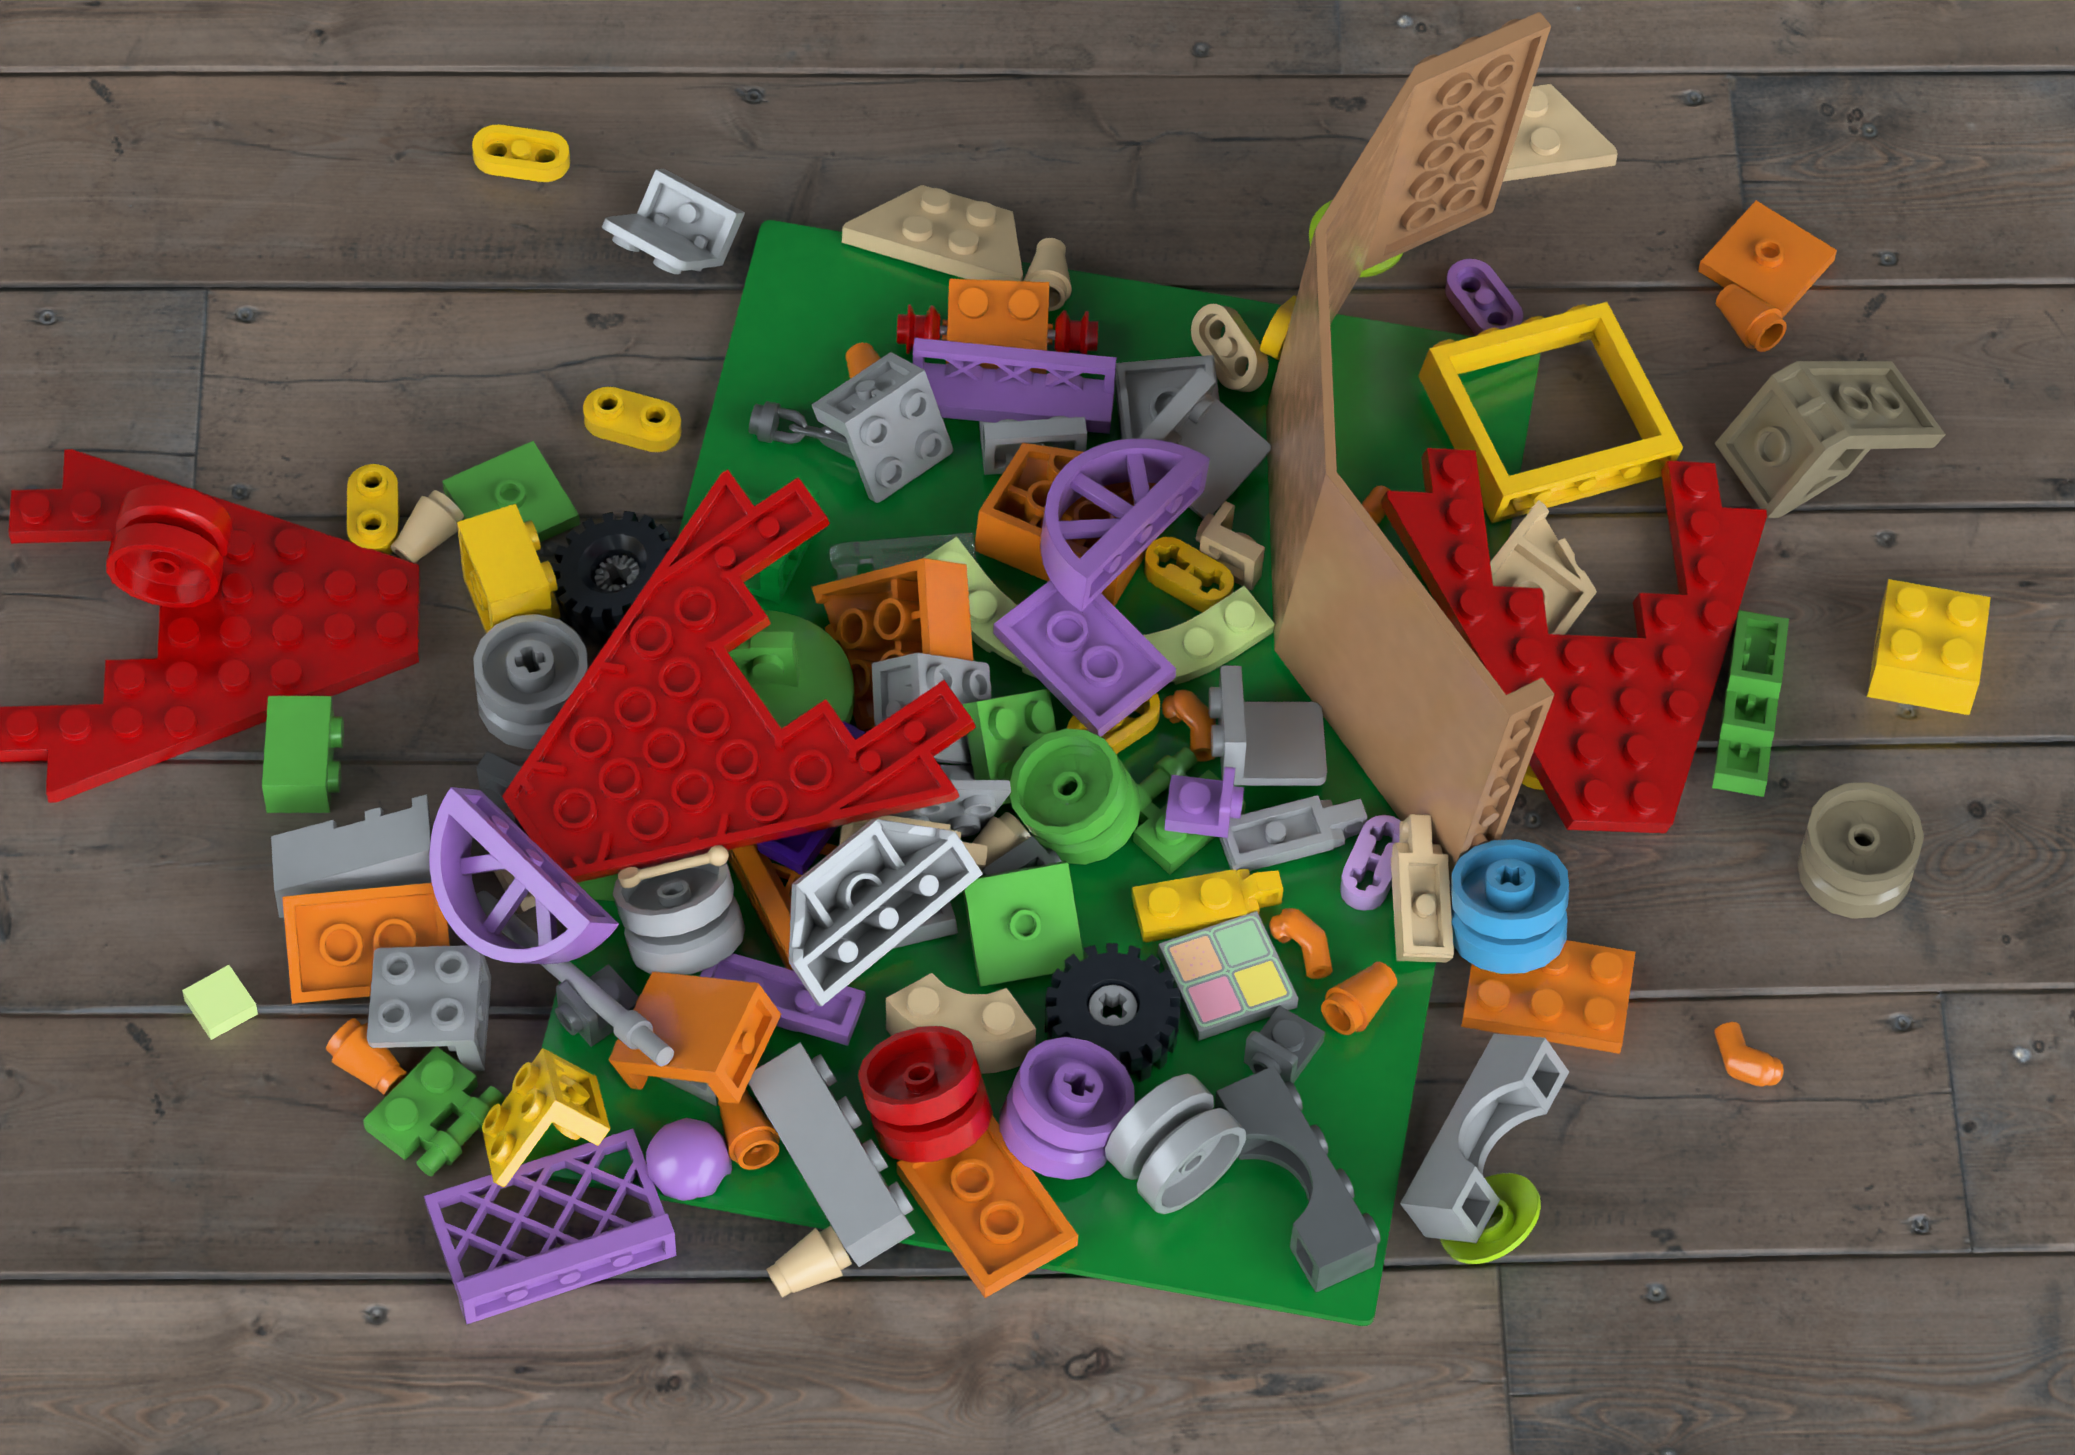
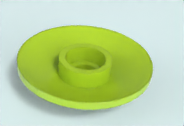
[1440,1173,1541,1264]

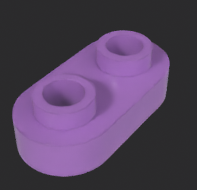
[1445,259,1523,336]

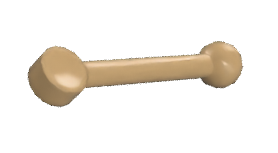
[618,845,729,888]

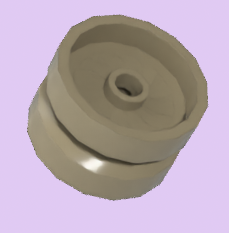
[1797,782,1924,919]

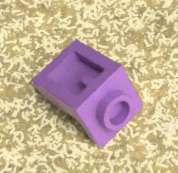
[1165,766,1244,838]

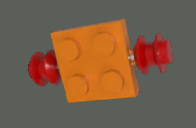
[897,279,1098,374]

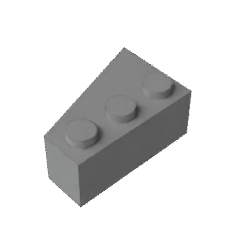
[271,794,432,918]

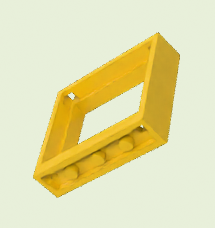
[1418,302,1683,523]

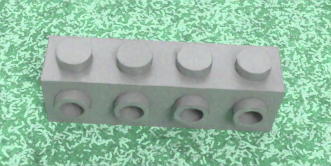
[748,1042,915,1267]

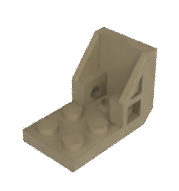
[1715,361,1946,518]

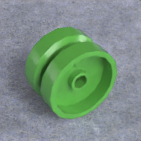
[1010,728,1142,865]

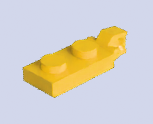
[1131,869,1284,942]

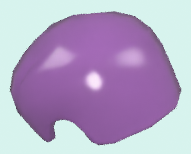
[646,1118,732,1201]

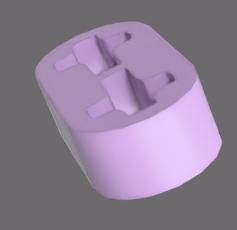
[1340,815,1401,911]

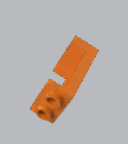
[609,971,781,1104]

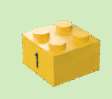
[457,504,560,634]
[1867,579,1991,715]

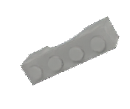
[1400,1033,1569,1243]

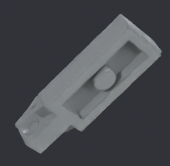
[1219,795,1367,871]

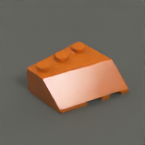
[974,443,1156,606]
[811,558,973,731]

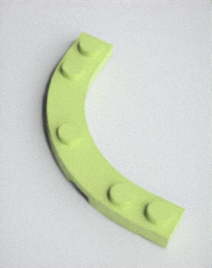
[924,537,1275,685]

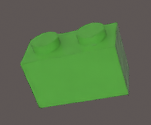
[262,696,344,813]

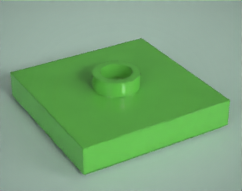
[442,441,580,542]
[963,861,1083,987]

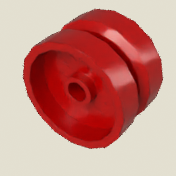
[106,484,233,608]
[858,1026,993,1163]

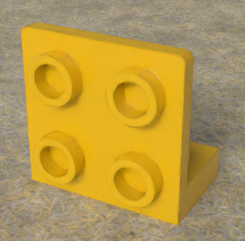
[482,1048,610,1187]

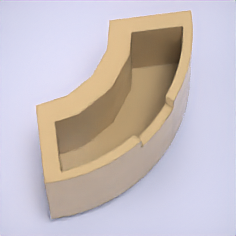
[886,973,1036,1074]

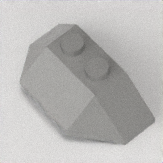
[789,818,983,1006]

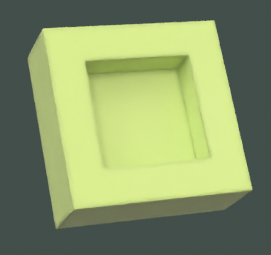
[182,965,258,1040]

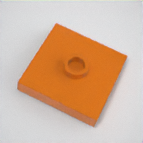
[1698,200,1837,319]

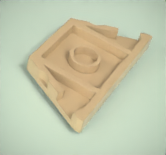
[1503,84,1618,182]
[842,185,1023,281]
[1490,500,1597,635]

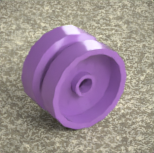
[999,1037,1135,1180]

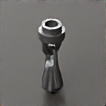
[749,401,855,461]

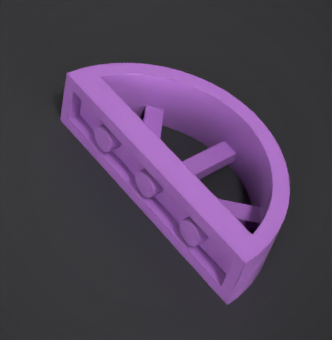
[1040,439,1210,612]
[429,787,619,964]

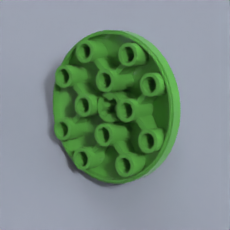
[728,610,855,729]

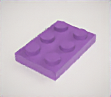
[993,580,1176,737]

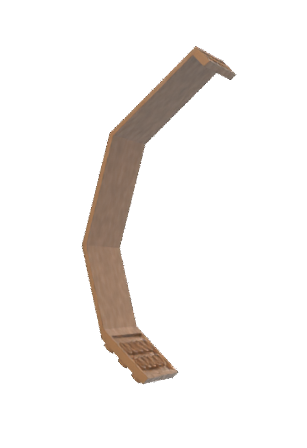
[1266,12,1554,885]

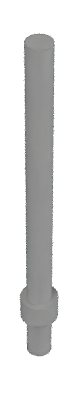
[476,891,674,1066]

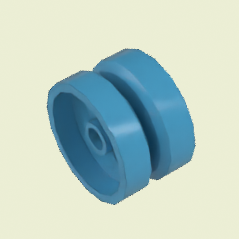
[1451,839,1569,974]

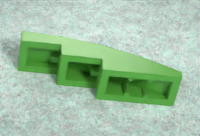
[1712,610,1789,797]

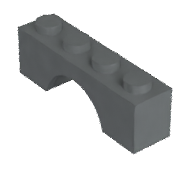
[1214,1066,1380,1292]

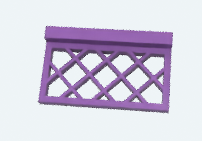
[424,1129,676,1325]

